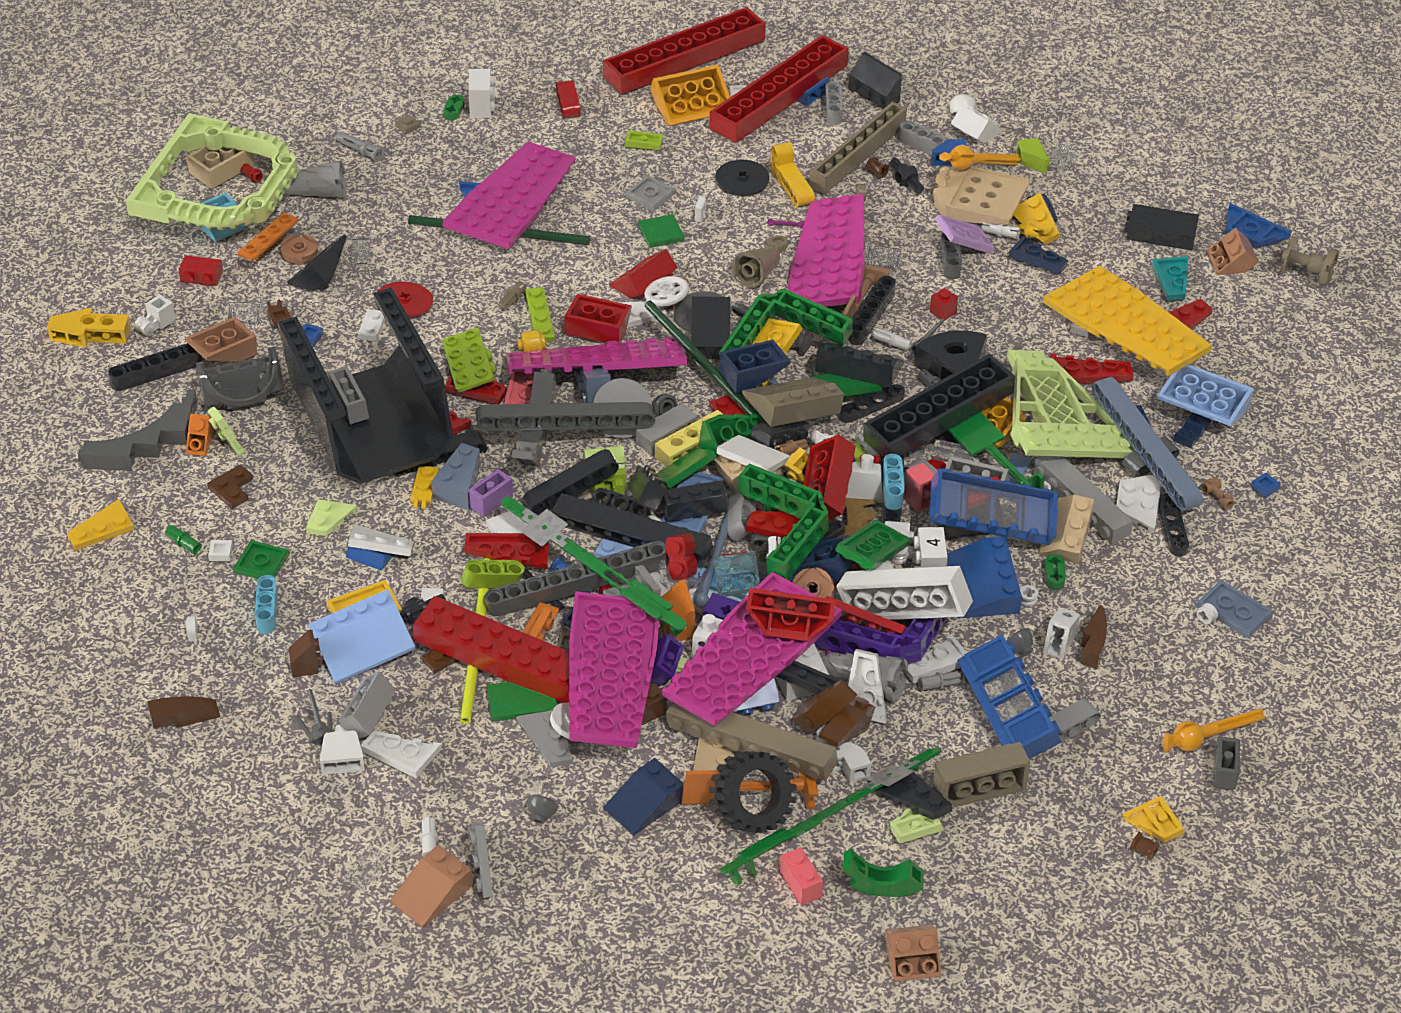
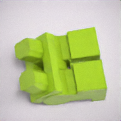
[583,445,626,495]

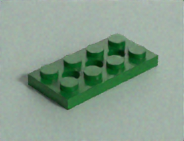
[835,519,911,571]

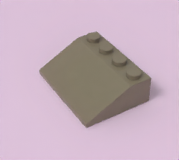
[742,377,844,427]

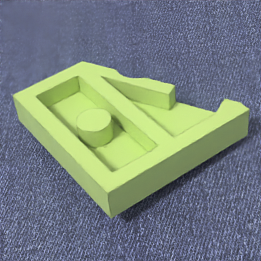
[306,499,357,536]
[890,808,942,844]

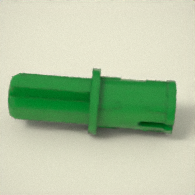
[165,525,202,554]

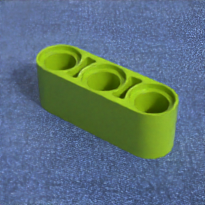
[461,560,525,588]

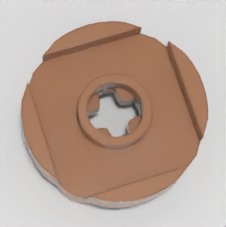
[280,234,318,265]
[792,568,836,598]

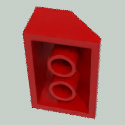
[609,249,678,299]
[564,294,632,344]

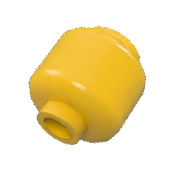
[517,330,546,352]

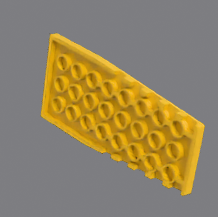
[1043,265,1211,376]

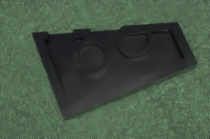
[876,772,952,820]

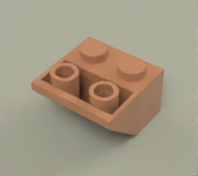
[1206,228,1259,275]
[885,924,941,982]

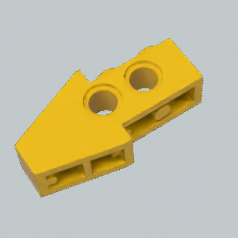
[47,308,131,347]

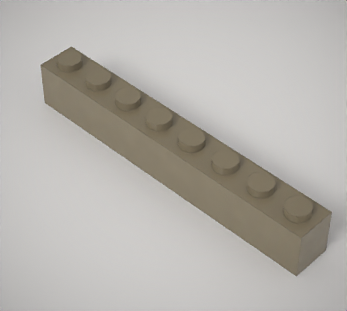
[810,101,907,195]
[666,702,838,782]

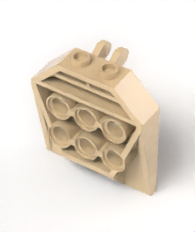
[932,166,1030,225]

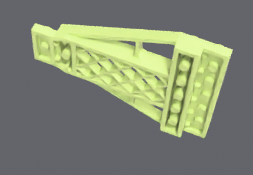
[1006,350,1135,458]

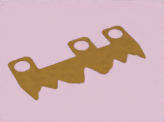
[838,498,878,537]

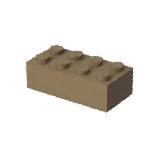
[933,742,1030,808]

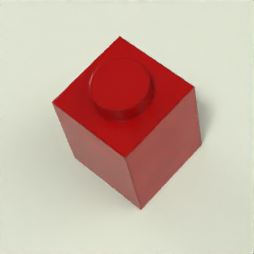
[930,287,958,320]

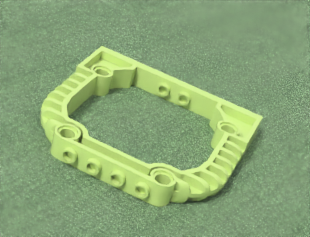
[126,113,298,230]

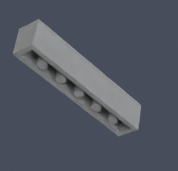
[1034,456,1133,544]

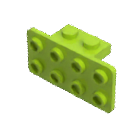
[442,328,497,392]

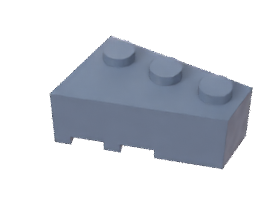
[575,366,611,403]
[432,443,480,510]

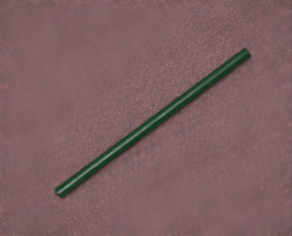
[408,215,591,245]
[644,300,759,415]

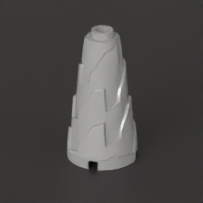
[283,161,347,198]
[822,653,908,702]

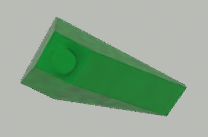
[699,414,766,461]

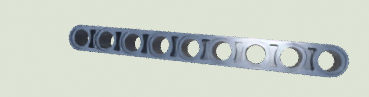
[1092,377,1203,511]

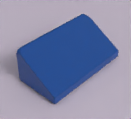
[797,77,829,106]
[346,546,394,571]

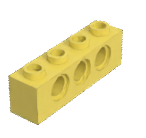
[655,410,722,467]

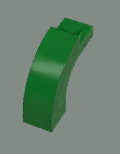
[843,849,924,897]

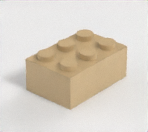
[187,147,254,189]

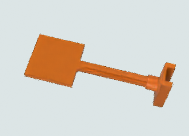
[681,770,818,809]

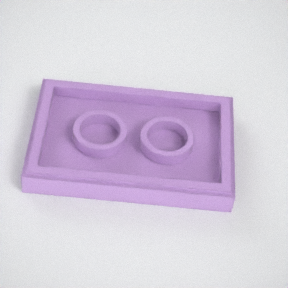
[935,215,995,253]

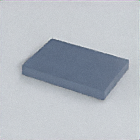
[1196,580,1274,639]

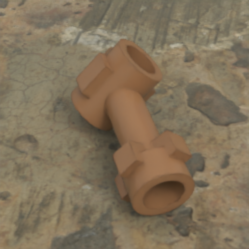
[1201,478,1235,510]

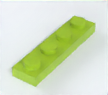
[525,287,555,343]

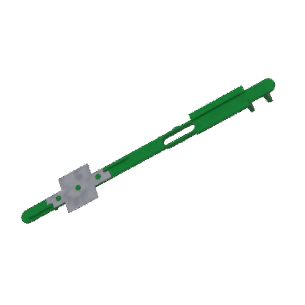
[501,497,687,637]
[720,747,942,885]

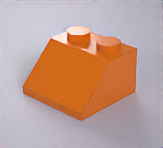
[661,579,695,641]

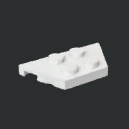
[1116,474,1161,533]

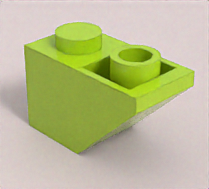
[1016,138,1050,173]

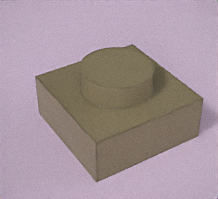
[395,115,420,135]

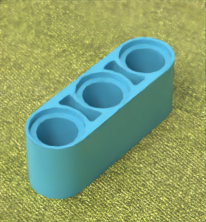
[882,454,904,510]
[254,575,278,634]

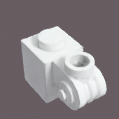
[135,294,175,336]
[885,521,914,564]

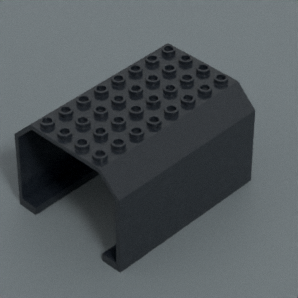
[277,287,454,484]

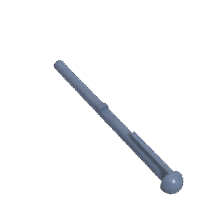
[693,509,728,608]

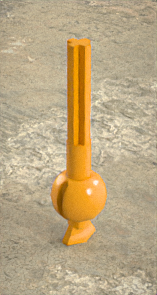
[939,145,1020,170]
[1162,708,1265,753]

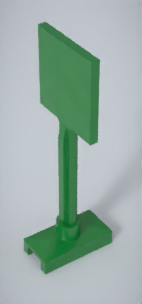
[948,412,1044,489]

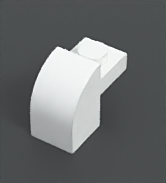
[831,742,871,783]

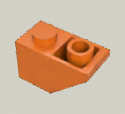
[185,414,215,456]

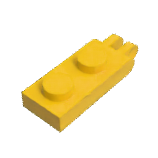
[411,466,439,510]

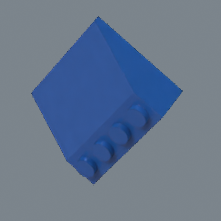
[947,536,1022,618]

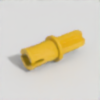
[1016,223,1046,240]

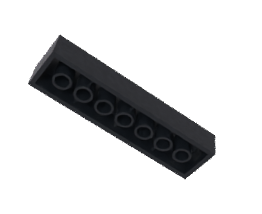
[863,354,1015,459]

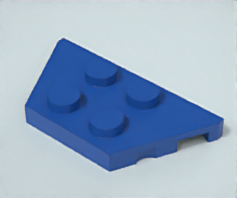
[1225,203,1292,248]

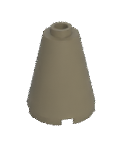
[732,246,780,288]

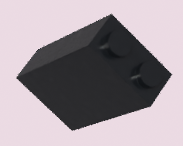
[1124,204,1199,251]
[691,296,730,360]

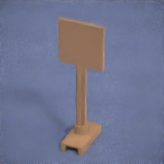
[839,264,891,347]

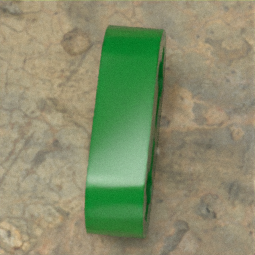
[443,94,464,121]
[1045,554,1066,590]

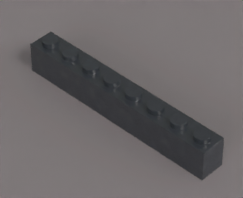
[551,493,713,567]

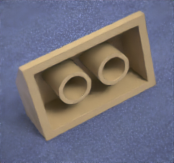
[1039,495,1095,564]

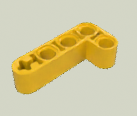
[770,142,815,207]

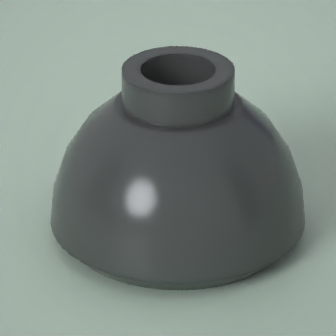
[652,394,678,417]
[1006,628,1033,657]
[527,795,559,824]

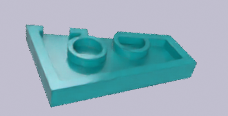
[1152,256,1189,301]

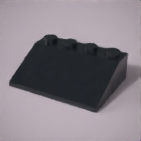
[815,342,904,388]

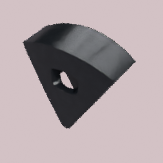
[914,330,987,380]

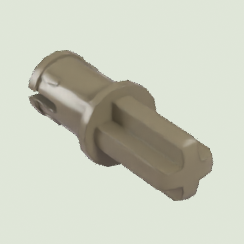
[499,281,527,309]

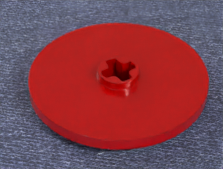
[377,281,433,318]

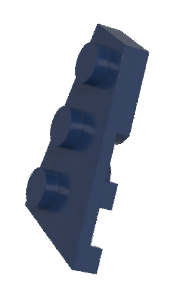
[1009,235,1068,274]

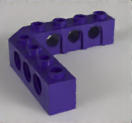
[814,617,948,664]

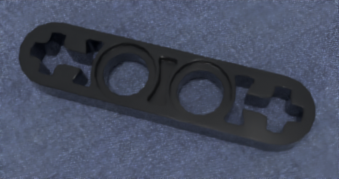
[838,384,905,423]
[1158,493,1189,557]

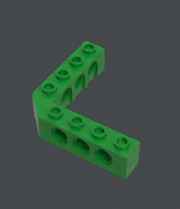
[719,289,853,357]
[738,464,829,580]

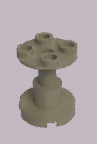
[1280,236,1339,286]

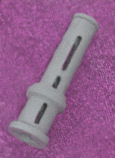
[336,131,385,162]

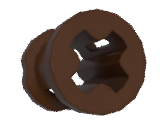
[865,157,889,179]
[1130,831,1160,861]

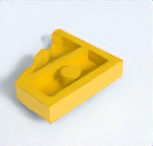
[1123,796,1185,843]

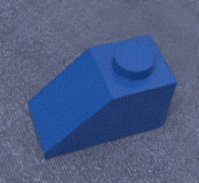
[931,139,967,166]

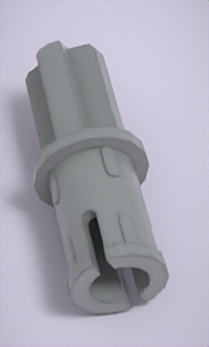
[918,671,962,691]

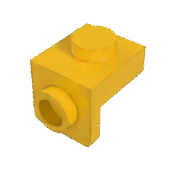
[784,448,808,484]

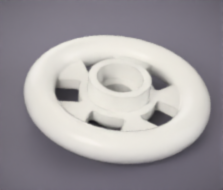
[644,276,689,307]

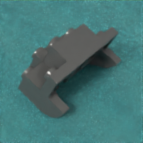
[196,347,284,410]

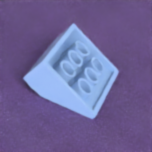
[1157,365,1254,426]
[308,589,416,684]

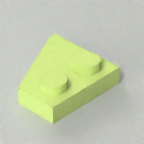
[208,407,246,456]

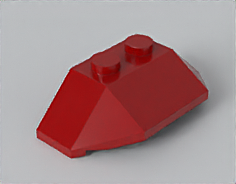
[746,588,836,642]

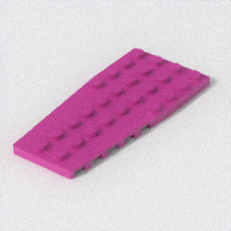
[443,142,576,249]
[787,194,865,307]
[506,337,687,374]
[663,572,842,726]
[569,591,659,748]

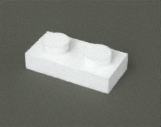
[358,309,385,341]

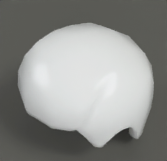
[950,94,976,113]

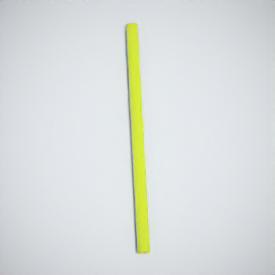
[460,558,493,724]

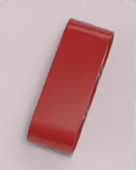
[556,80,581,118]

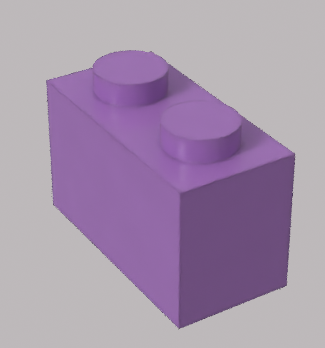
[468,469,513,517]

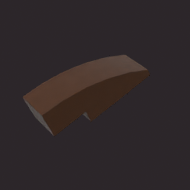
[1081,605,1107,670]
[147,696,220,729]

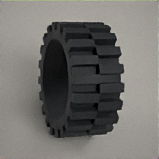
[709,751,797,833]

